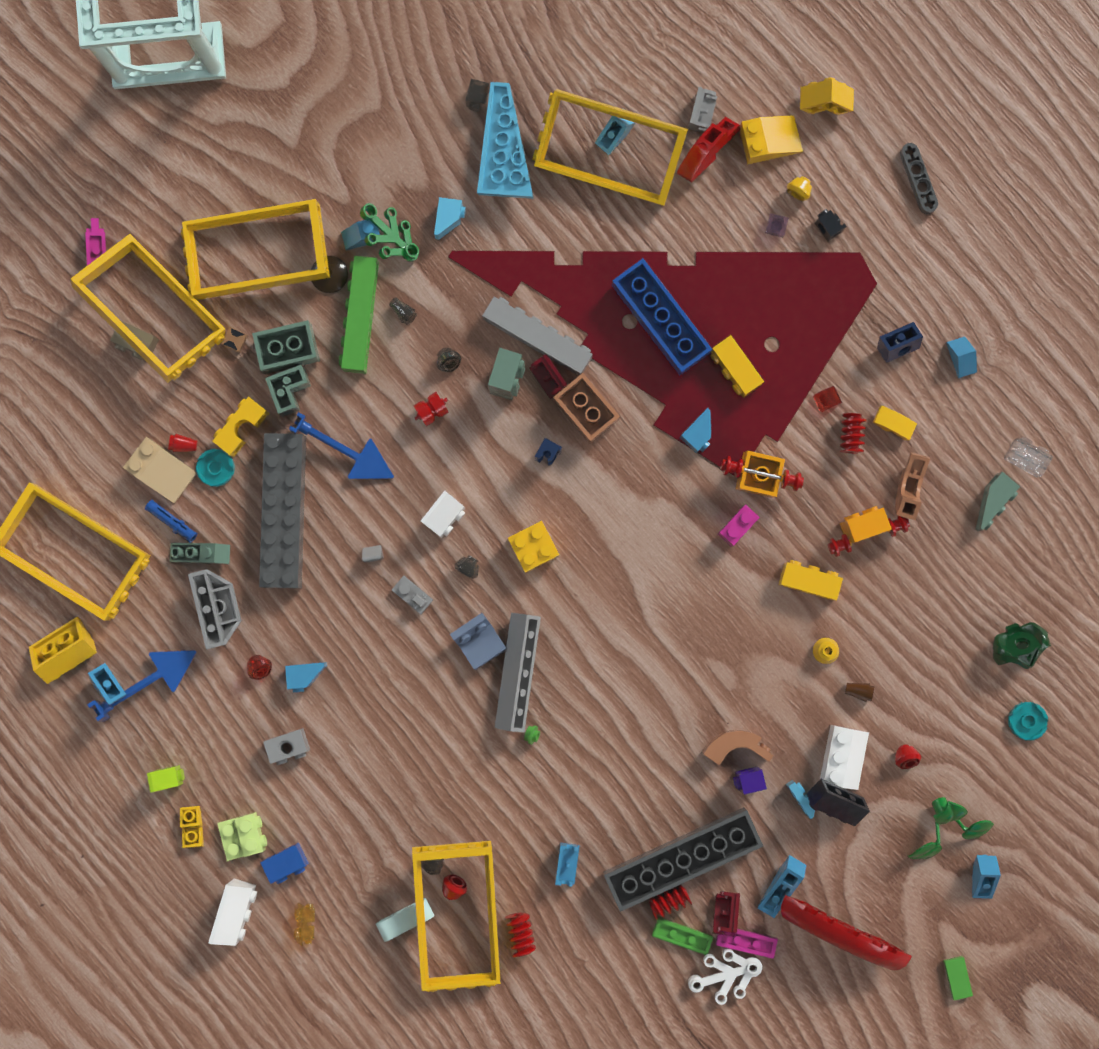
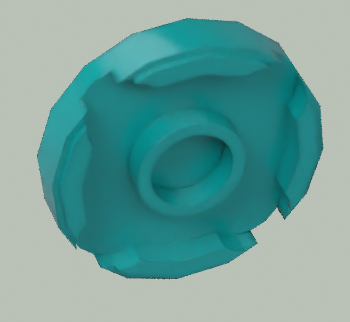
[196,449,235,487]
[1008,702,1048,740]

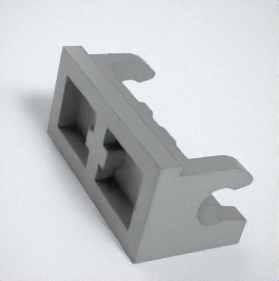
[688,87,717,133]

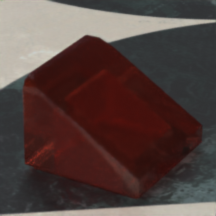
[813,386,842,412]

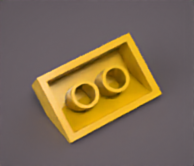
[29,616,97,684]

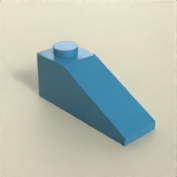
[757,855,806,918]

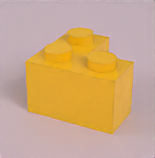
[800,77,854,115]

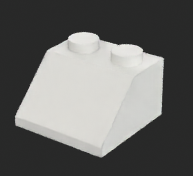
[421,491,465,538]

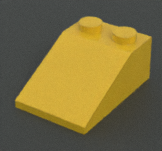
[740,115,803,165]

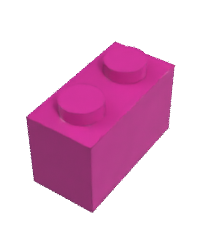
[717,504,760,547]

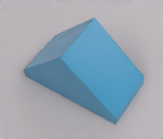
[946,337,977,378]

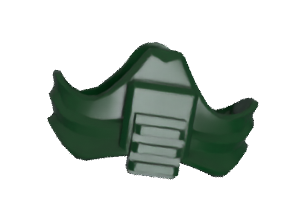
[993,622,1051,669]

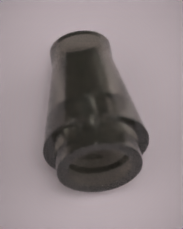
[389,297,417,325]

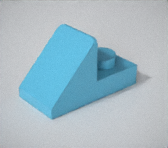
[786,780,815,819]

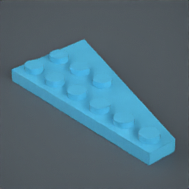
[477,82,534,199]

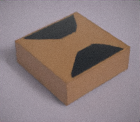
[222,327,248,353]

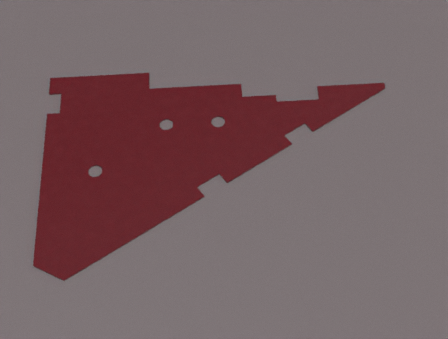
[448,251,877,476]

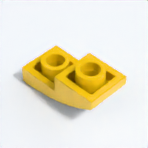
[872,406,917,441]
[180,806,204,849]

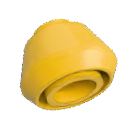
[787,176,812,201]
[813,638,839,664]

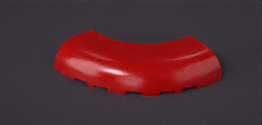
[781,895,912,971]

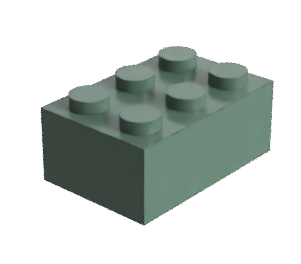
[252,320,320,374]
[488,348,525,400]

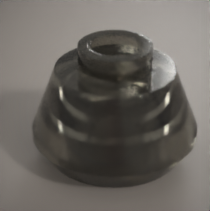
[436,347,462,372]
[455,555,480,579]
[421,859,444,875]

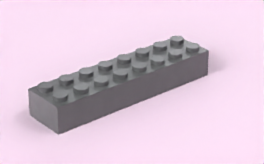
[259,433,306,589]
[603,808,763,912]

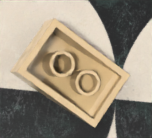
[123,437,197,504]

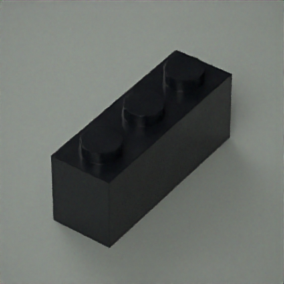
[806,778,870,826]

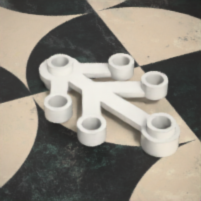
[688,948,762,1005]

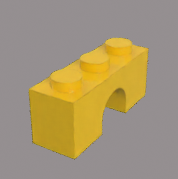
[213,396,270,457]

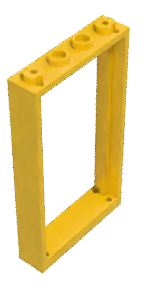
[532,89,688,206]
[181,199,330,300]
[70,234,225,383]
[0,482,151,621]
[412,841,501,992]

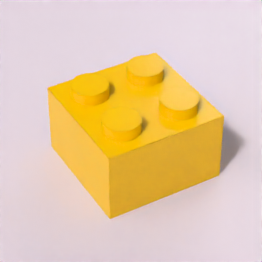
[508,520,559,573]

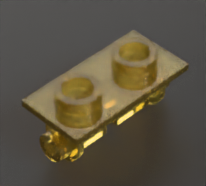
[294,903,315,946]

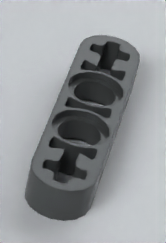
[900,143,938,214]

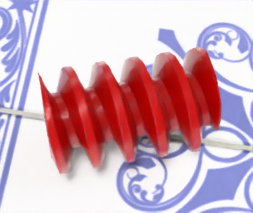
[840,413,867,454]
[649,884,692,920]
[505,913,536,957]

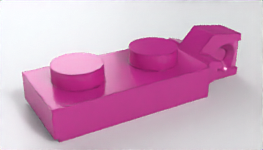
[85,218,107,271]

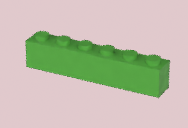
[339,256,379,374]

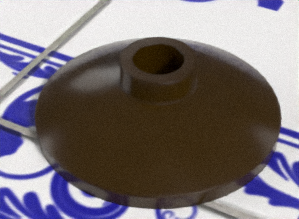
[311,256,348,293]

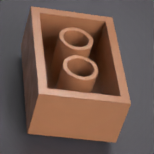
[553,373,620,444]

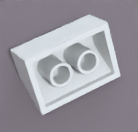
[820,725,869,790]
[208,879,257,946]

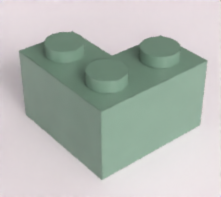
[265,365,311,417]

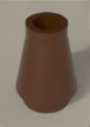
[845,682,875,702]

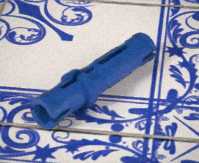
[145,500,198,543]

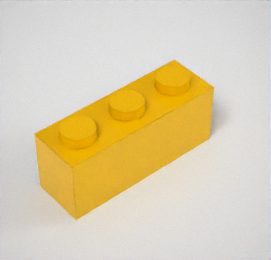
[710,335,764,398]
[778,560,843,601]

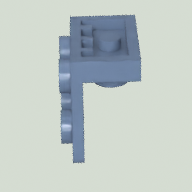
[450,613,506,670]

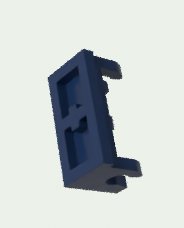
[535,438,562,466]

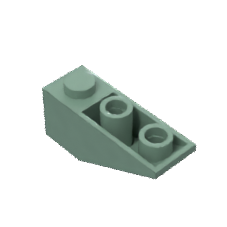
[976,472,1020,531]
[170,543,230,564]

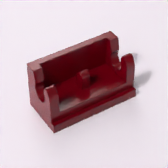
[529,354,567,400]
[712,891,740,937]

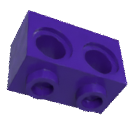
[733,766,767,795]

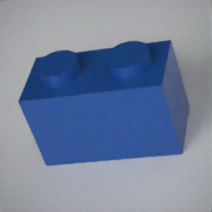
[260,842,309,884]

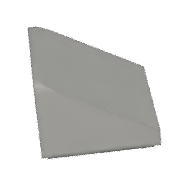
[362,545,384,563]

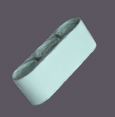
[376,898,435,942]

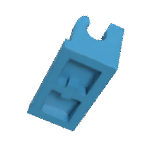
[555,842,580,887]

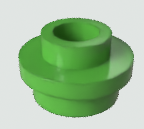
[524,725,540,745]

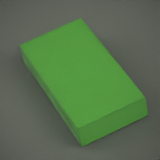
[943,956,973,1000]

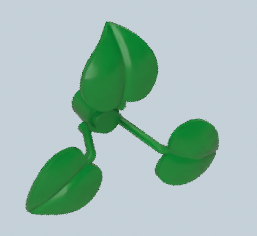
[908,797,994,860]

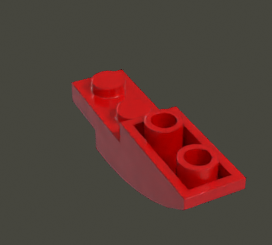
[677,117,740,183]

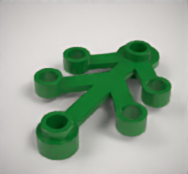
[360,203,419,262]

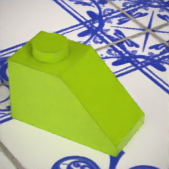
[147,765,185,793]

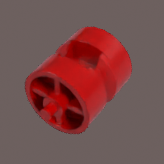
[413,392,449,427]

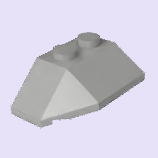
[188,569,242,650]

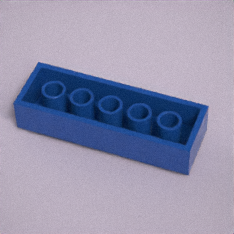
[612,258,712,376]

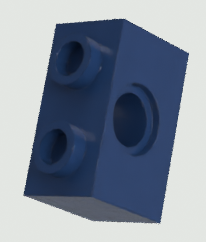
[877,322,923,363]

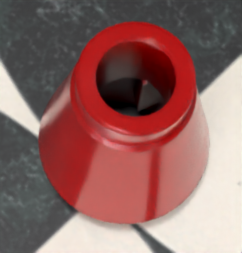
[168,434,198,452]

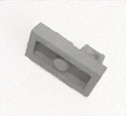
[392,575,433,614]

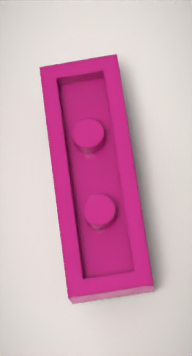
[716,929,778,959]

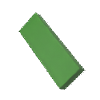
[652,917,714,955]

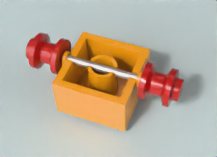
[720,451,804,498]
[827,506,910,557]

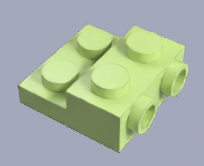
[217,812,267,861]

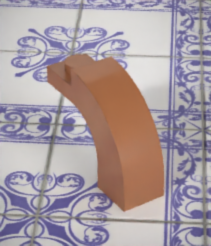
[895,452,930,521]
[702,730,774,766]

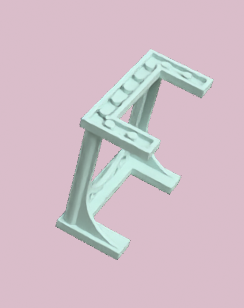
[76,0,226,89]

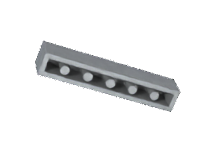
[482,297,593,376]
[495,613,541,732]

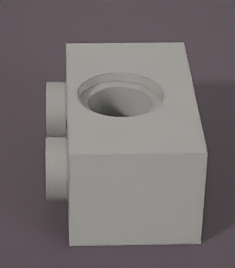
[263,728,310,766]

